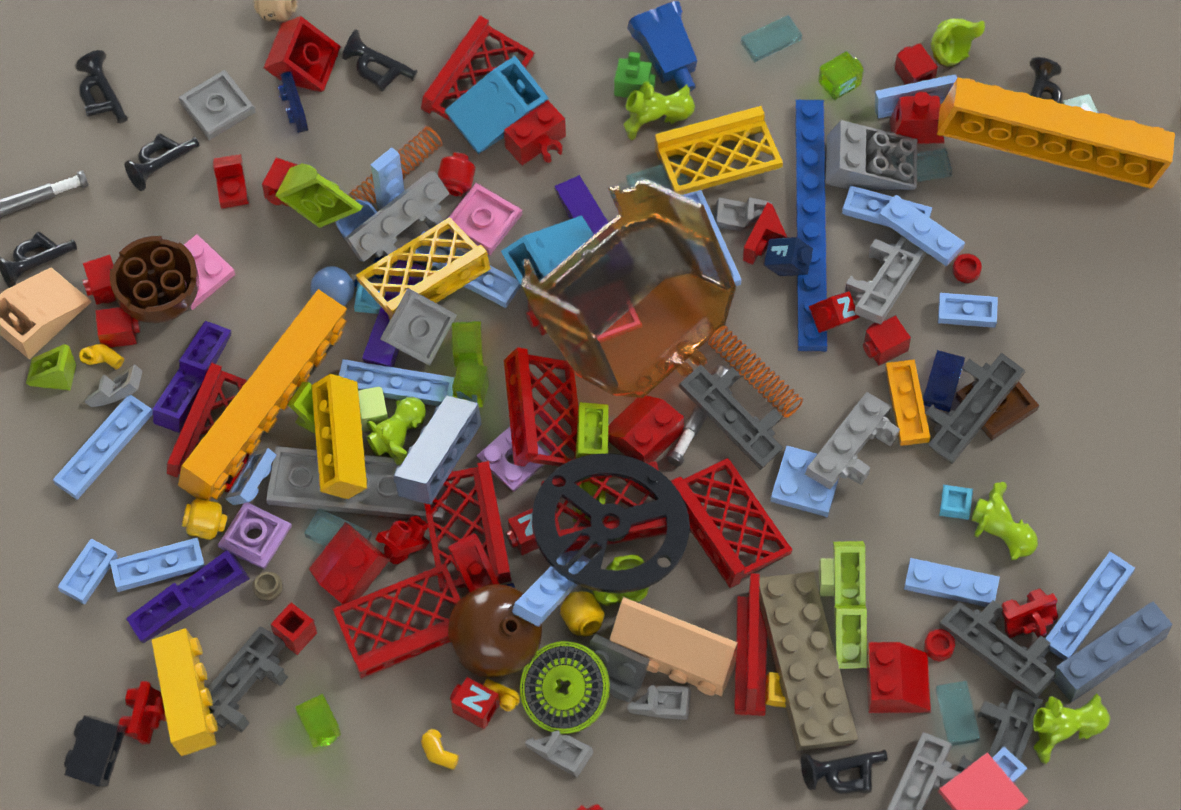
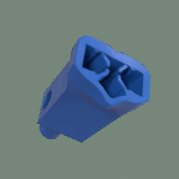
[627,1,698,92]

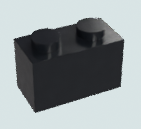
[64,715,127,787]

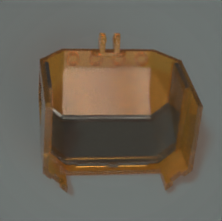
[521,179,736,398]

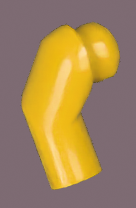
[79,344,124,370]
[483,678,520,711]
[421,729,459,770]

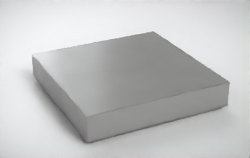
[178,70,256,140]
[381,288,457,366]

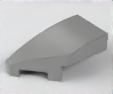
[715,197,772,231]
[85,364,143,407]
[627,684,691,720]
[525,730,594,777]

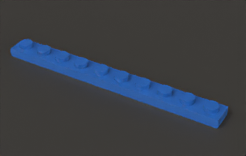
[795,100,827,352]

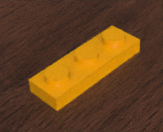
[885,359,930,446]

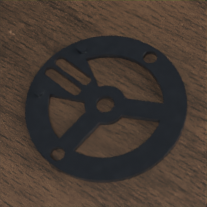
[532,454,690,593]

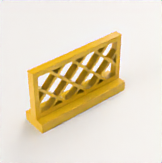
[655,106,783,197]
[356,217,491,320]

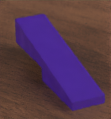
[554,175,633,281]
[362,260,426,367]
[153,321,231,433]
[126,550,250,643]

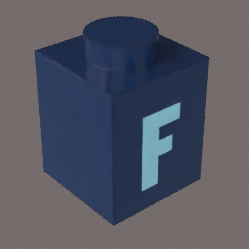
[764,237,813,277]

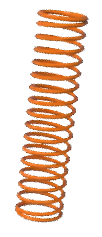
[349,127,442,204]
[708,326,803,417]

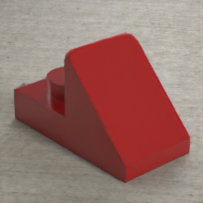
[213,154,249,209]
[743,202,787,265]
[448,533,499,593]

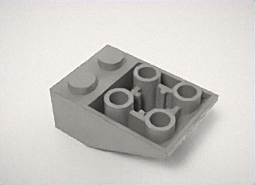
[825,120,917,190]

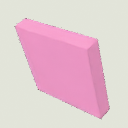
[448,183,522,255]

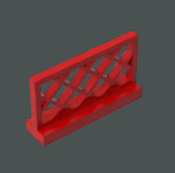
[421,15,535,123]
[503,347,578,467]
[167,363,250,493]
[671,458,793,588]
[424,461,512,592]
[541,461,667,553]
[333,563,460,679]
[734,573,767,716]

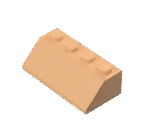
[609,598,738,697]

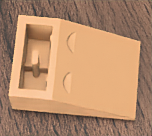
[0,268,91,359]

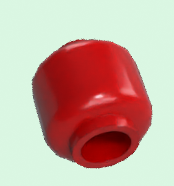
[437,153,476,196]

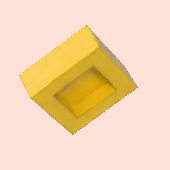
[765,672,786,708]

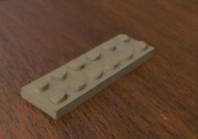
[759,572,858,751]

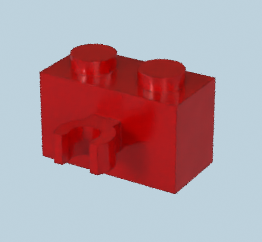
[504,100,566,166]

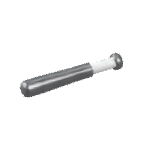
[0,171,89,217]
[666,365,729,466]

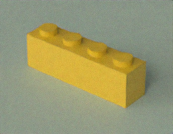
[311,374,367,499]
[152,628,218,757]

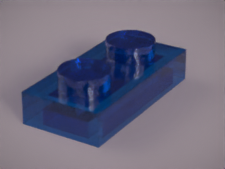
[278,71,308,133]
[923,350,965,412]

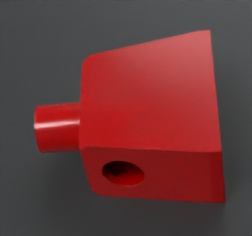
[890,92,944,144]

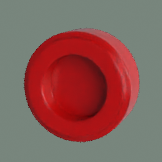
[952,254,982,283]
[924,629,955,661]

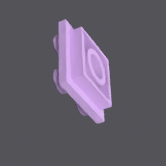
[477,427,550,492]
[218,502,292,570]

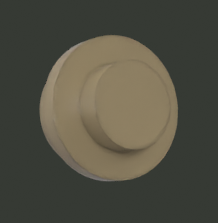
[252,572,283,601]

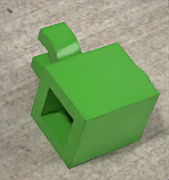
[614,52,656,98]

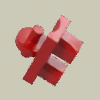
[375,516,430,564]
[1001,588,1058,638]
[118,681,167,745]

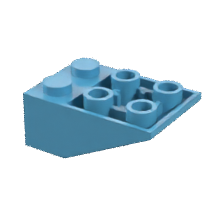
[445,56,549,154]
[501,216,609,299]

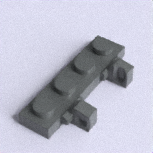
[925,353,1026,464]
[678,364,783,470]
[940,600,1056,699]
[208,626,288,733]
[956,689,1043,773]

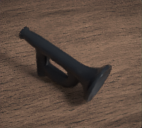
[342,29,418,91]
[75,50,128,123]
[1029,57,1062,103]
[125,133,200,191]
[0,232,77,288]
[801,749,888,794]

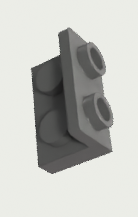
[588,634,650,702]

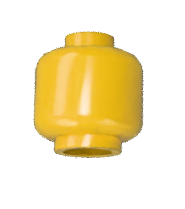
[182,498,227,540]
[560,591,604,636]

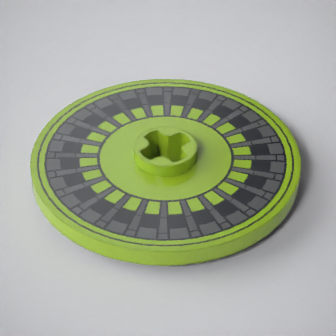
[520,641,610,734]

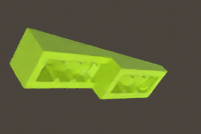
[572,402,609,522]
[833,541,867,669]

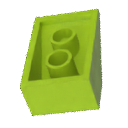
[275,163,363,228]

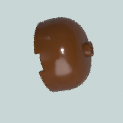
[110,236,199,324]
[448,584,542,678]

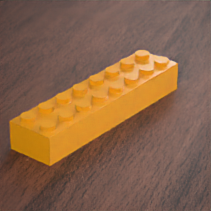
[937,77,1175,189]
[178,289,347,501]

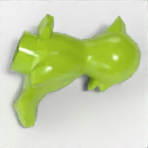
[623,81,695,140]
[366,397,426,466]
[971,482,1038,561]
[1033,693,1110,764]

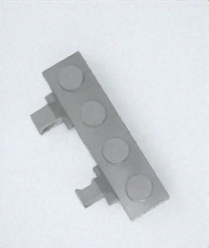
[345,171,449,266]
[844,236,927,324]
[805,392,900,489]
[887,732,960,810]

